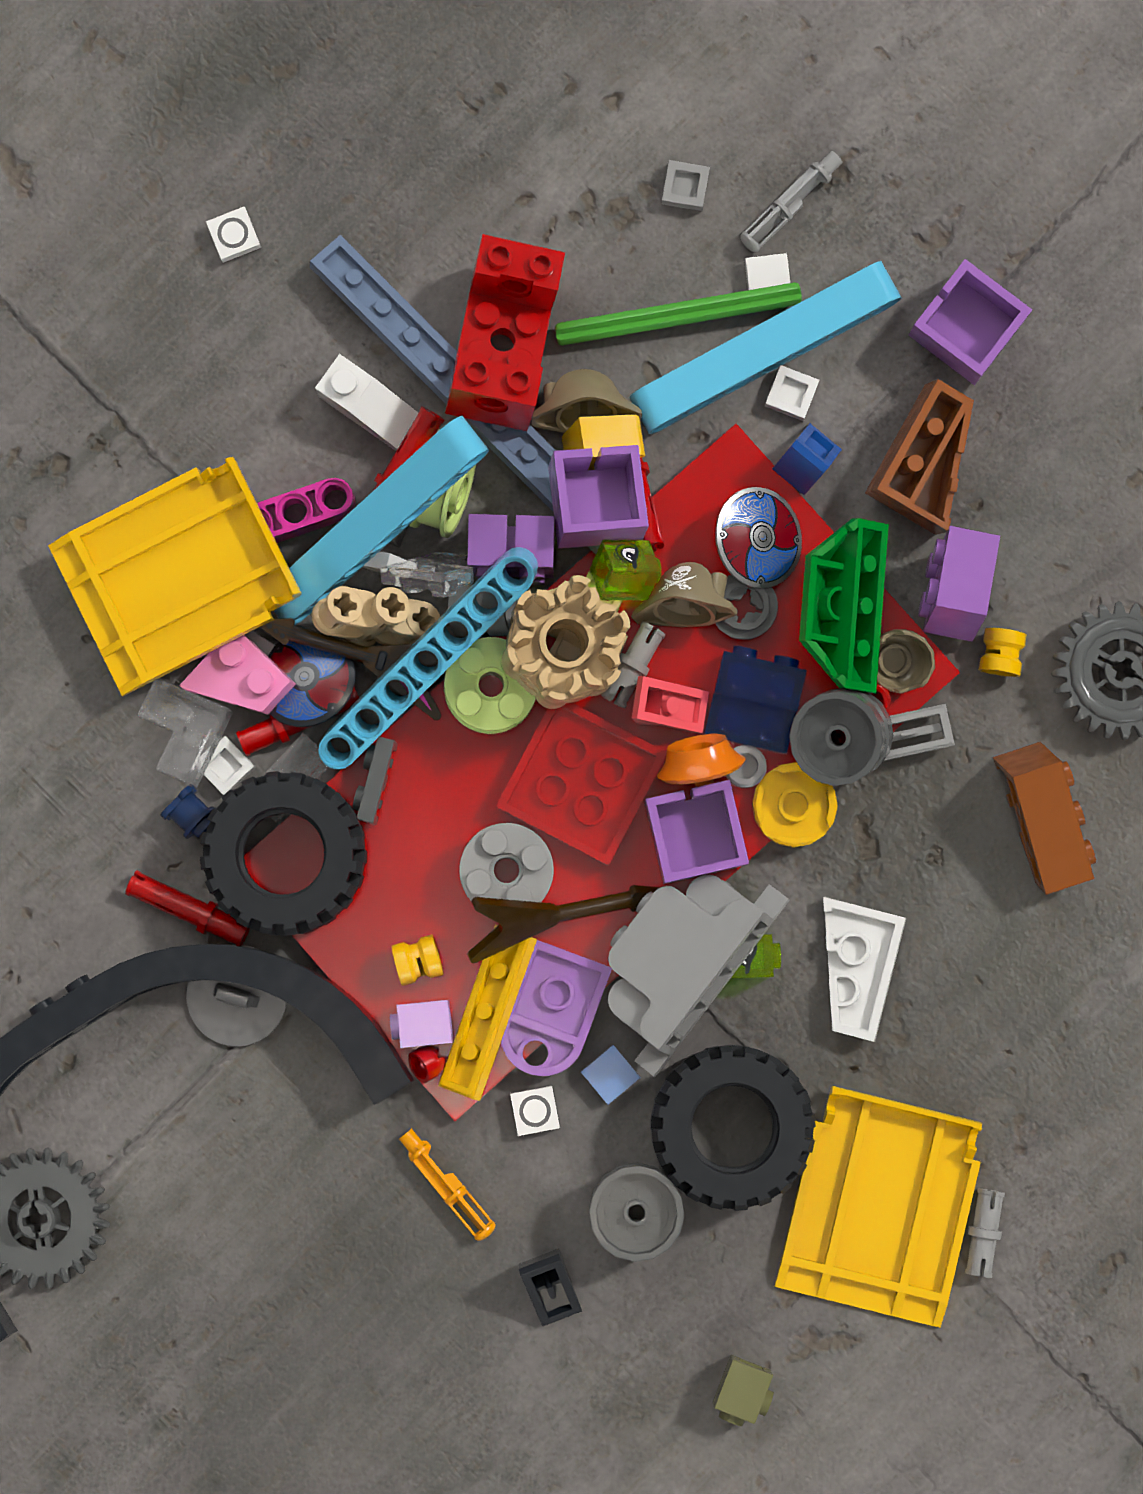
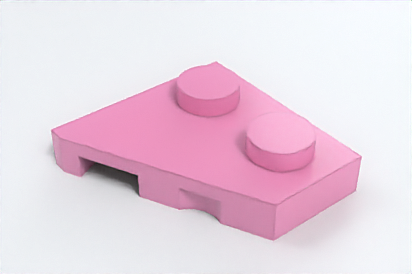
[179,635,296,715]

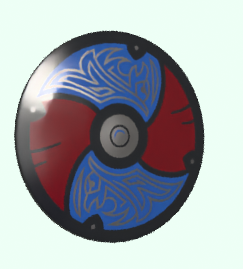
[268,631,356,727]

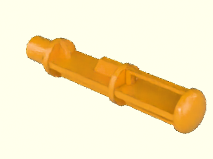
[399,1128,496,1241]

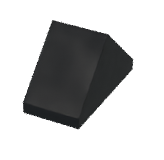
[518,1248,582,1326]

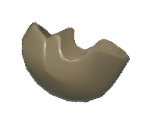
[877,629,935,693]

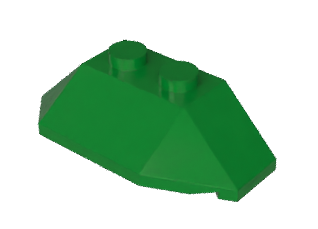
[799,518,889,693]

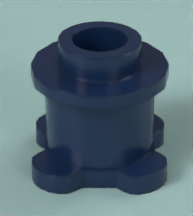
[160,785,216,839]

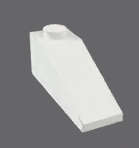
[315,354,440,451]

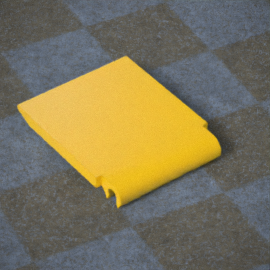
[48,457,302,696]
[774,1086,982,1328]

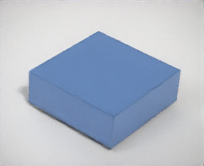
[581,1045,641,1104]

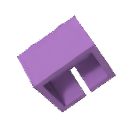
[909,259,1032,386]
[548,445,649,549]
[467,514,555,585]
[918,526,1000,642]
[645,780,749,884]

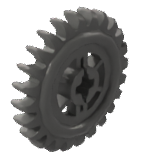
[1051,601,1143,740]
[0,1147,110,1289]

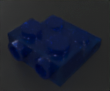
[704,646,807,755]

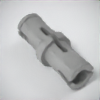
[601,622,666,708]
[965,1188,1005,1278]

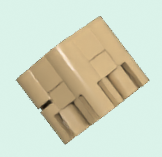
[502,575,630,709]

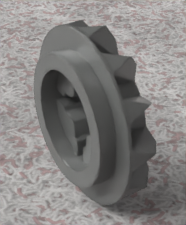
[715,575,778,640]

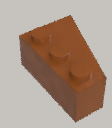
[865,379,974,535]
[993,742,1096,895]

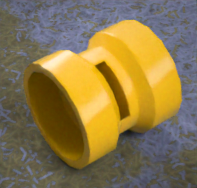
[978,628,1027,677]
[391,934,444,986]

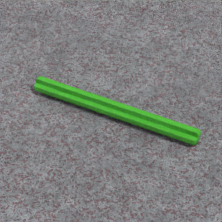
[555,282,802,345]

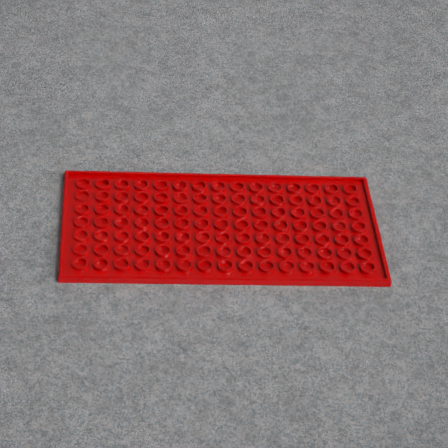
[244,423,960,1121]

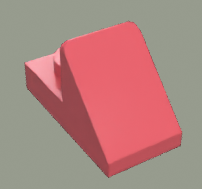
[632,676,709,733]

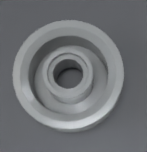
[459,823,554,902]

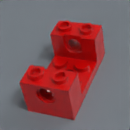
[445,234,565,431]

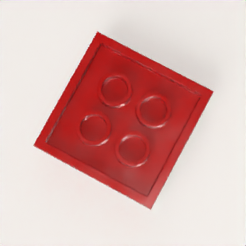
[496,703,666,866]

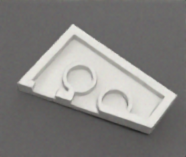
[823,897,906,1042]

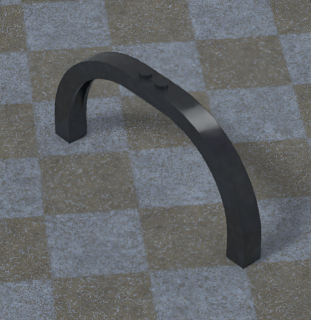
[0,944,415,1342]

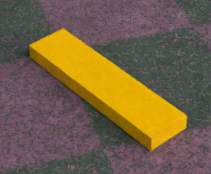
[438,924,537,1101]

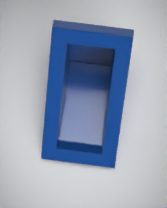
[772,423,842,495]

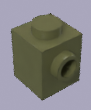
[712,1354,774,1426]

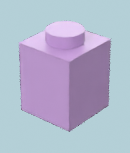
[390,999,454,1048]

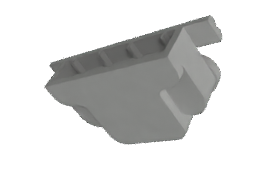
[608,875,790,1077]

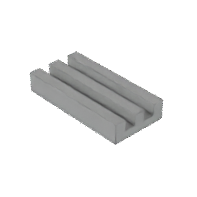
[884,704,955,761]

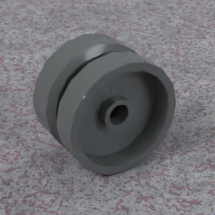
[789,688,894,786]
[589,1162,684,1262]

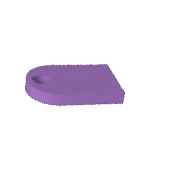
[501,940,612,1076]

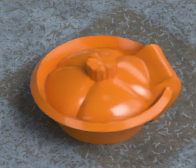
[657,734,746,786]

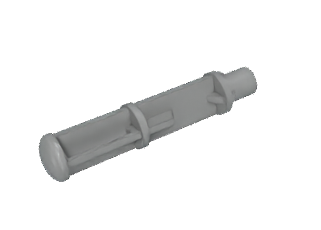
[740,151,843,252]

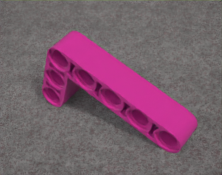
[257,478,356,543]

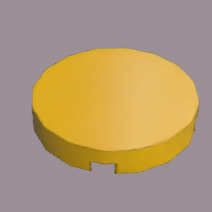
[752,762,838,848]

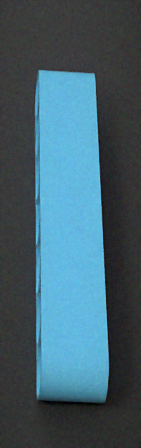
[629,261,902,434]
[273,416,489,625]
[318,547,538,769]

